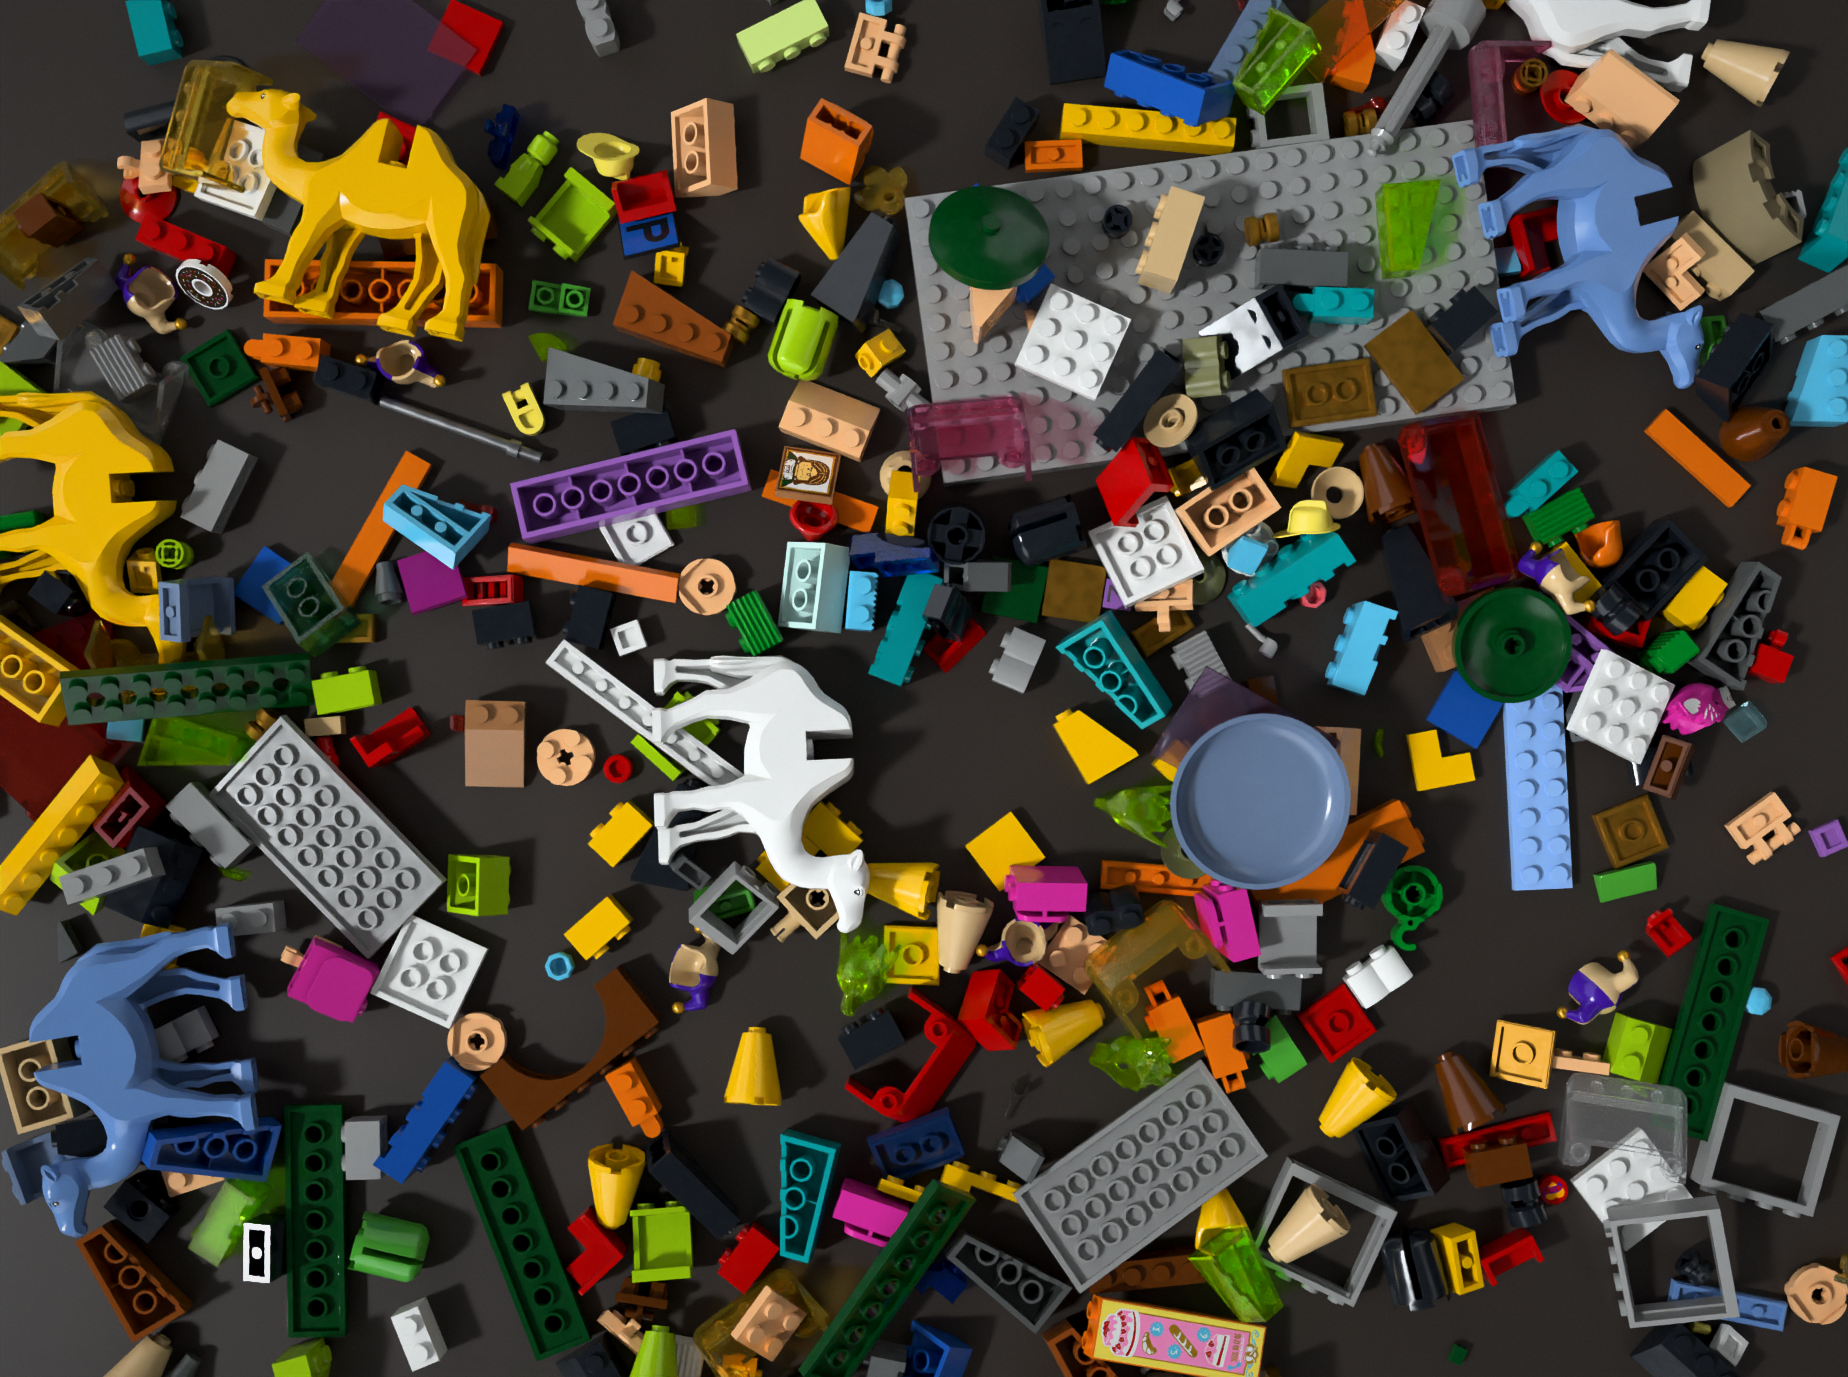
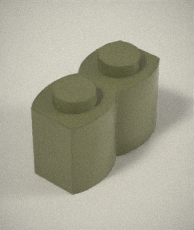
[1182,336,1231,398]

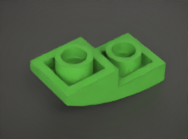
[528,280,591,317]

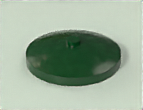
[928,186,1049,290]
[1452,586,1572,703]

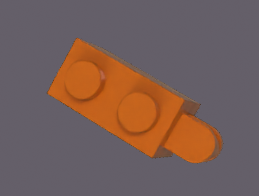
[244,333,331,372]
[1776,467,1838,550]
[1144,979,1204,1064]
[1194,1011,1250,1094]
[605,1057,663,1138]

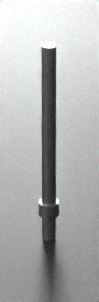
[380,395,544,463]

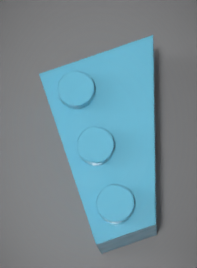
[1784,335,1848,427]
[383,484,491,570]
[1325,601,1398,696]

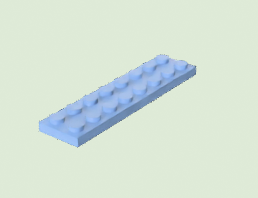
[1503,684,1573,891]

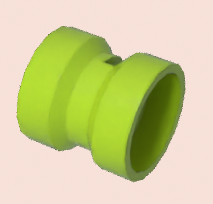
[155,539,194,570]

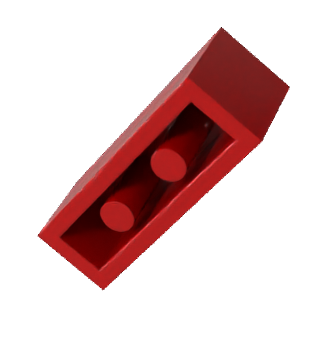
[135,213,237,278]

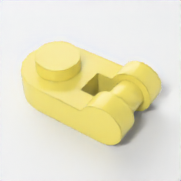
[502,382,546,436]

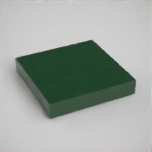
[180,328,261,408]
[981,555,1049,624]

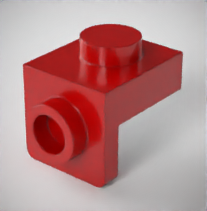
[1645,908,1693,958]

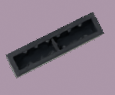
[124,83,243,142]

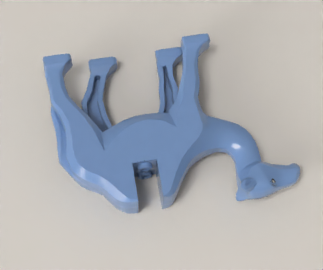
[1452,123,1704,389]
[29,922,259,1237]

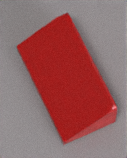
[922,618,986,673]

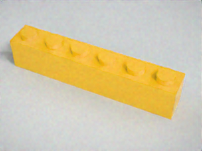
[1060,103,1236,155]
[0,755,124,916]

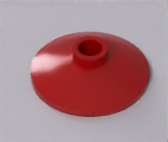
[1540,70,1586,125]
[119,177,177,224]

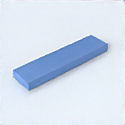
[1667,1278,1788,1332]

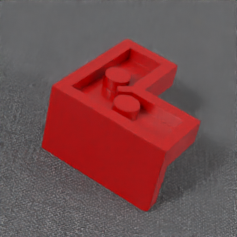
[1507,205,1558,279]
[350,707,432,768]
[957,969,1023,1051]
[566,1206,629,1296]

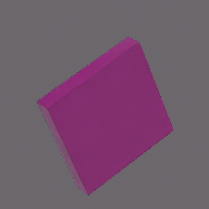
[397,551,469,616]

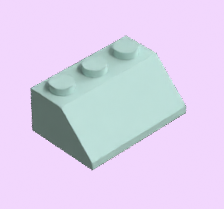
[778,542,851,633]

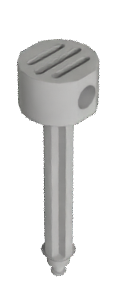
[1367,0,1486,158]

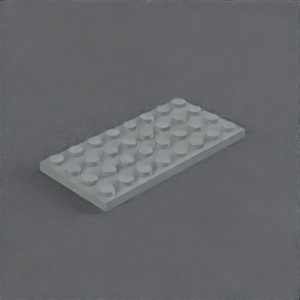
[208,715,447,959]
[1012,1059,1268,1293]

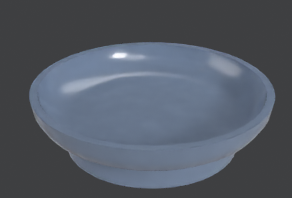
[1170,713,1351,890]

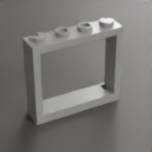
[1690,1081,1841,1218]
[1244,1157,1398,1307]
[1603,1195,1740,1328]

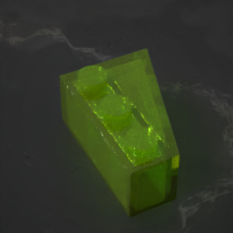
[1232,6,1321,116]
[1375,179,1441,279]
[137,716,250,766]
[188,1178,273,1267]
[1188,1227,1284,1323]

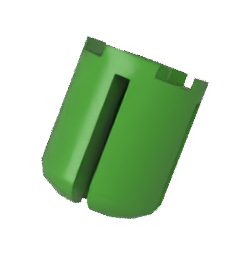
[348,1211,430,1282]

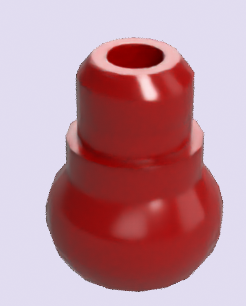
[315,735,340,768]

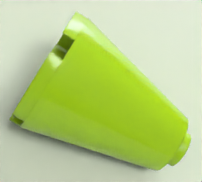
[629,1325,679,1377]

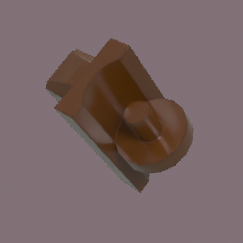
[250,366,304,423]
[615,1277,670,1326]

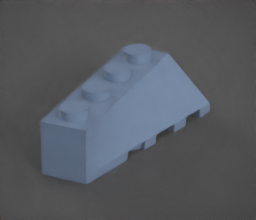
[1207,0,1302,95]

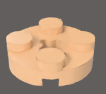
[679,558,737,616]
[537,729,596,786]
[447,1012,507,1071]
[1784,1263,1848,1325]

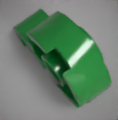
[1381,864,1443,951]

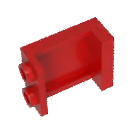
[1096,437,1174,527]

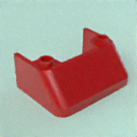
[845,986,976,1123]

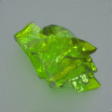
[1094,785,1172,848]
[837,932,901,1017]
[1089,1035,1175,1092]

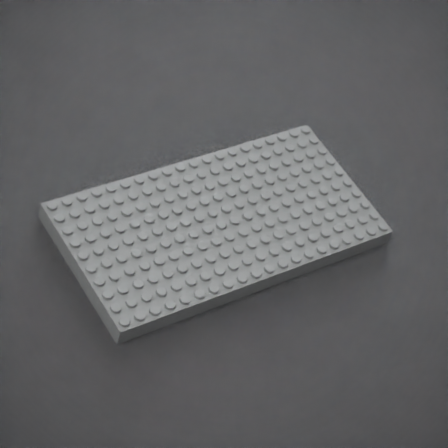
[905,119,1517,487]

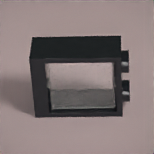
[1336,830,1409,911]

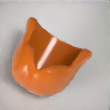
[1574,520,1623,569]

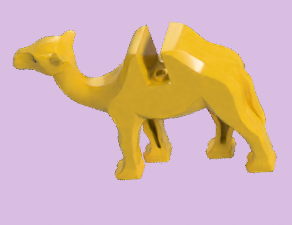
[226,89,491,342]
[0,391,187,664]

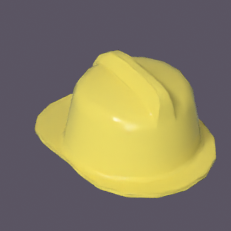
[577,133,640,180]
[1272,500,1341,538]

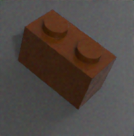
[12,192,84,248]
[1462,1134,1533,1188]

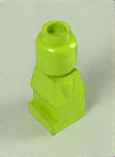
[494,131,559,207]

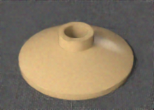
[1143,394,1198,448]

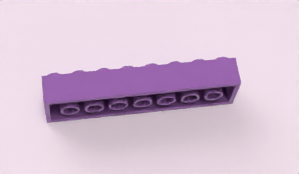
[510,429,752,544]

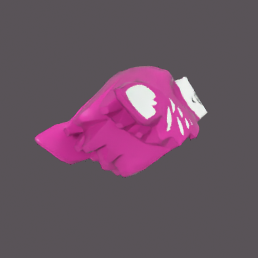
[1659,683,1736,736]

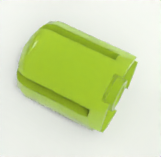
[768,299,839,381]

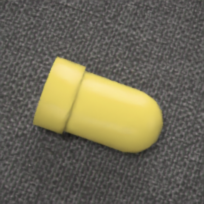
[1688,1321,1711,1335]

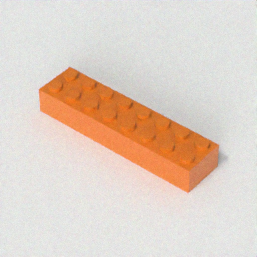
[263,259,503,328]

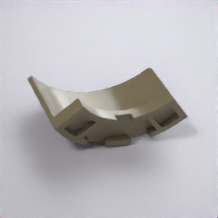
[1693,130,1804,267]

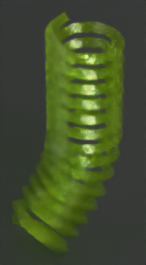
[1374,728,1385,757]
[217,866,245,882]

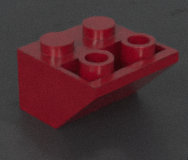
[93,766,167,849]

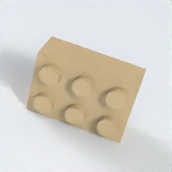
[1135,186,1205,294]
[0,1037,88,1134]

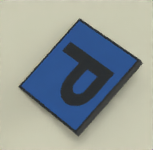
[617,211,681,260]

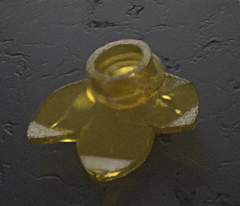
[853,166,908,215]

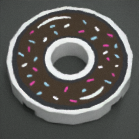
[176,259,233,309]

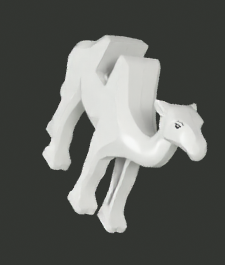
[1505,0,1711,92]
[652,655,870,933]

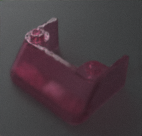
[1468,40,1552,169]
[906,396,1032,492]

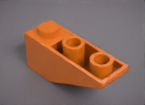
[1328,0,1376,94]

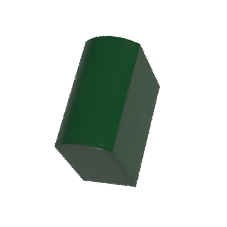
[1447,1343,1468,1366]

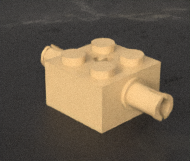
[770,855,867,943]

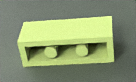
[736,0,830,73]

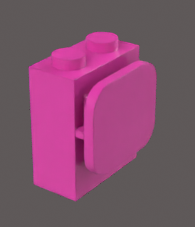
[1004,865,1088,923]
[1194,878,1261,963]
[287,937,380,1023]
[833,1176,911,1247]

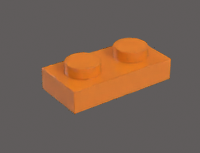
[1024,139,1083,173]

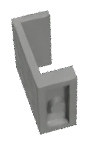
[1258,899,1323,979]

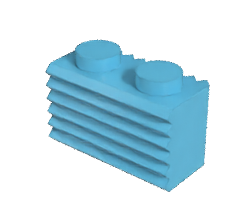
[845,571,879,632]

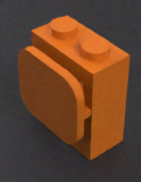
[800,98,874,185]

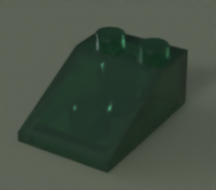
[261,551,362,658]

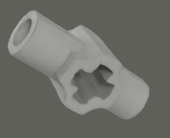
[875,368,931,418]

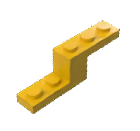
[876,1161,1023,1213]

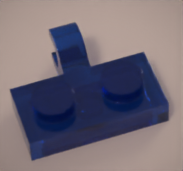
[484,104,520,170]

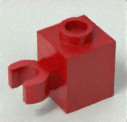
[1746,629,1794,684]

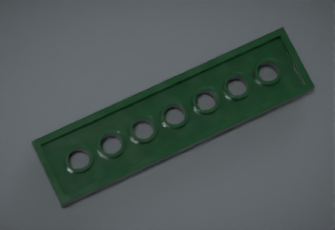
[59,653,314,725]
[1648,903,1769,1142]
[284,1103,349,1338]
[452,1123,592,1362]
[798,1179,976,1377]

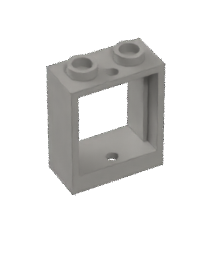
[1246,83,1330,149]
[689,861,779,955]

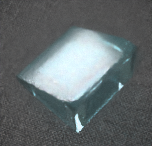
[1723,700,1767,743]

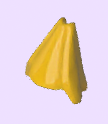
[798,187,851,260]
[1195,1188,1253,1250]

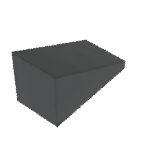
[885,533,925,554]
[669,850,711,891]
[57,920,85,963]

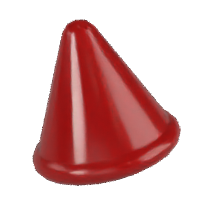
[789,500,839,543]

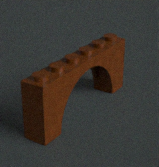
[480,965,663,1131]

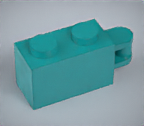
[125,0,183,66]
[1291,287,1374,325]
[1501,450,1578,519]

